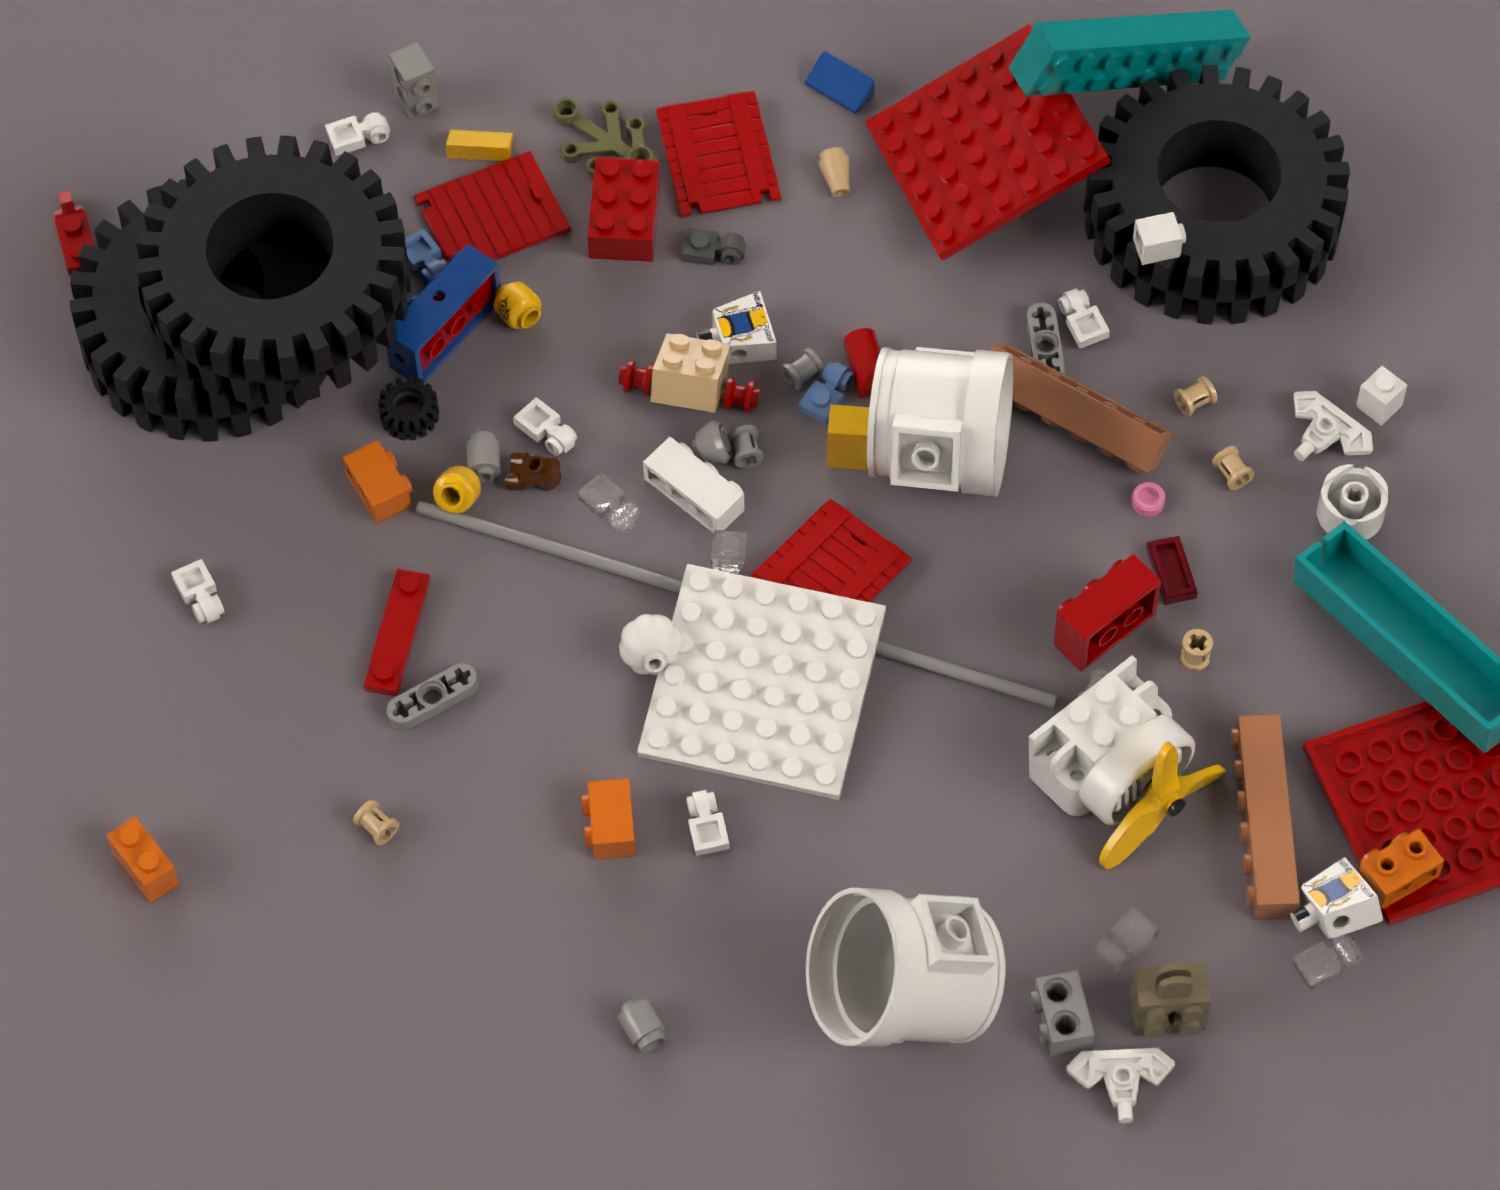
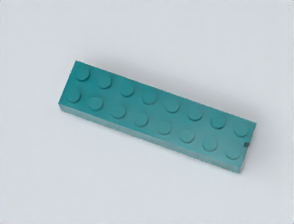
[1008,9,1251,96]
[1293,521,1500,753]

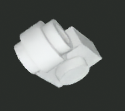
[325,112,390,156]
[1058,288,1110,349]
[513,397,577,456]
[171,559,225,624]
[686,790,730,856]

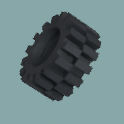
[378,376,439,441]

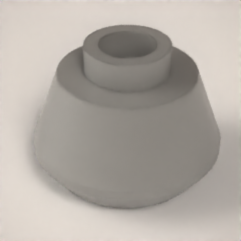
[692,420,733,464]

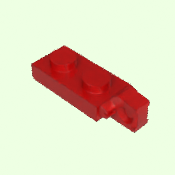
[54,190,95,275]

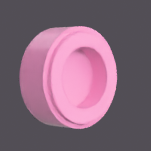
[1131,482,1166,517]

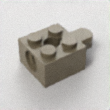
[1129,962,1212,1038]

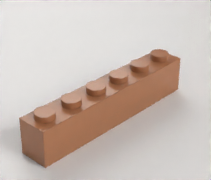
[990,342,1174,473]
[1230,714,1300,920]

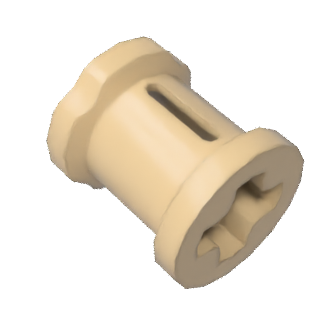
[1173,376,1217,417]
[1212,446,1255,490]
[1180,629,1213,672]
[353,800,400,846]

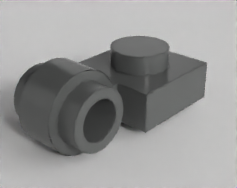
[682,228,746,265]

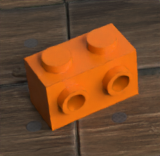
[1358,828,1444,909]

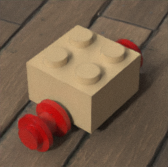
[618,333,761,414]

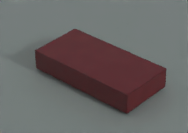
[1146,536,1198,605]

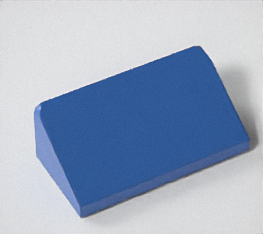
[805,51,875,114]

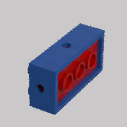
[386,244,501,383]

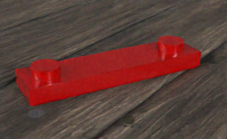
[364,568,431,697]

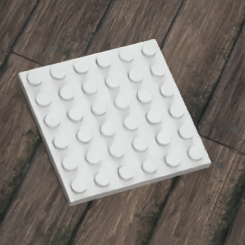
[637,564,886,800]

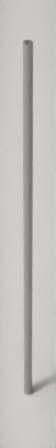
[416,500,1058,709]

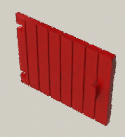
[656,91,781,218]
[413,151,571,261]
[749,498,912,602]

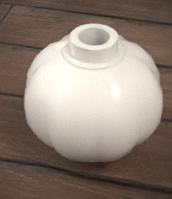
[619,614,682,675]

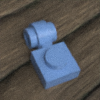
[405,228,447,286]
[798,362,854,425]

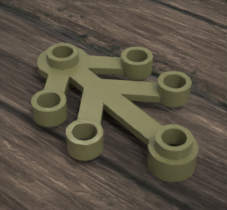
[553,98,656,179]

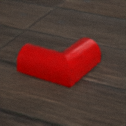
[844,328,880,399]

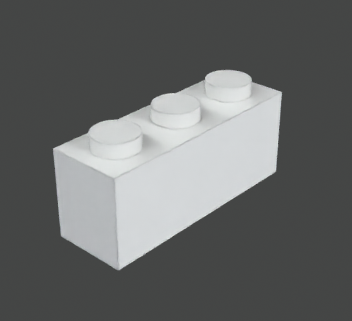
[643,437,745,536]

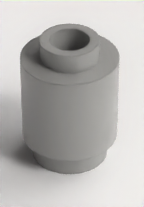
[466,431,501,483]
[617,997,666,1053]

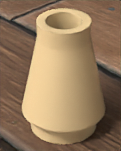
[818,147,850,198]

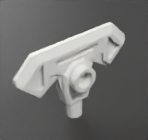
[1293,391,1373,461]
[1067,1048,1175,1124]

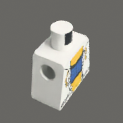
[696,291,777,364]
[1291,858,1383,939]

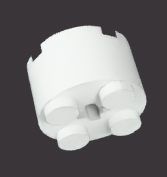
[1316,464,1388,540]

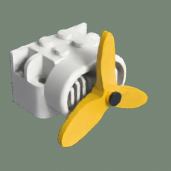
[1029,655,1227,870]

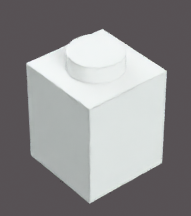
[1133,212,1186,265]
[1356,366,1407,426]

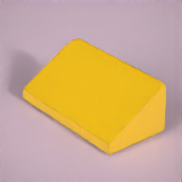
[446,130,513,161]

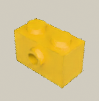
[827,404,869,470]

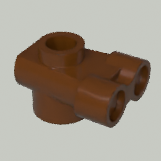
[505,452,562,491]

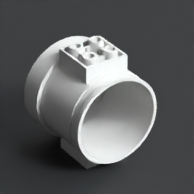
[867,347,1014,497]
[806,888,1005,1047]

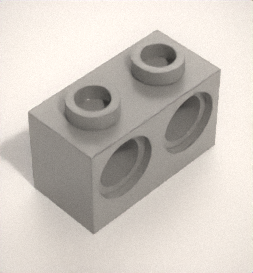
[389,42,439,119]
[1030,970,1094,1057]

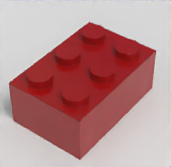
[587,157,661,262]
[1053,554,1161,672]

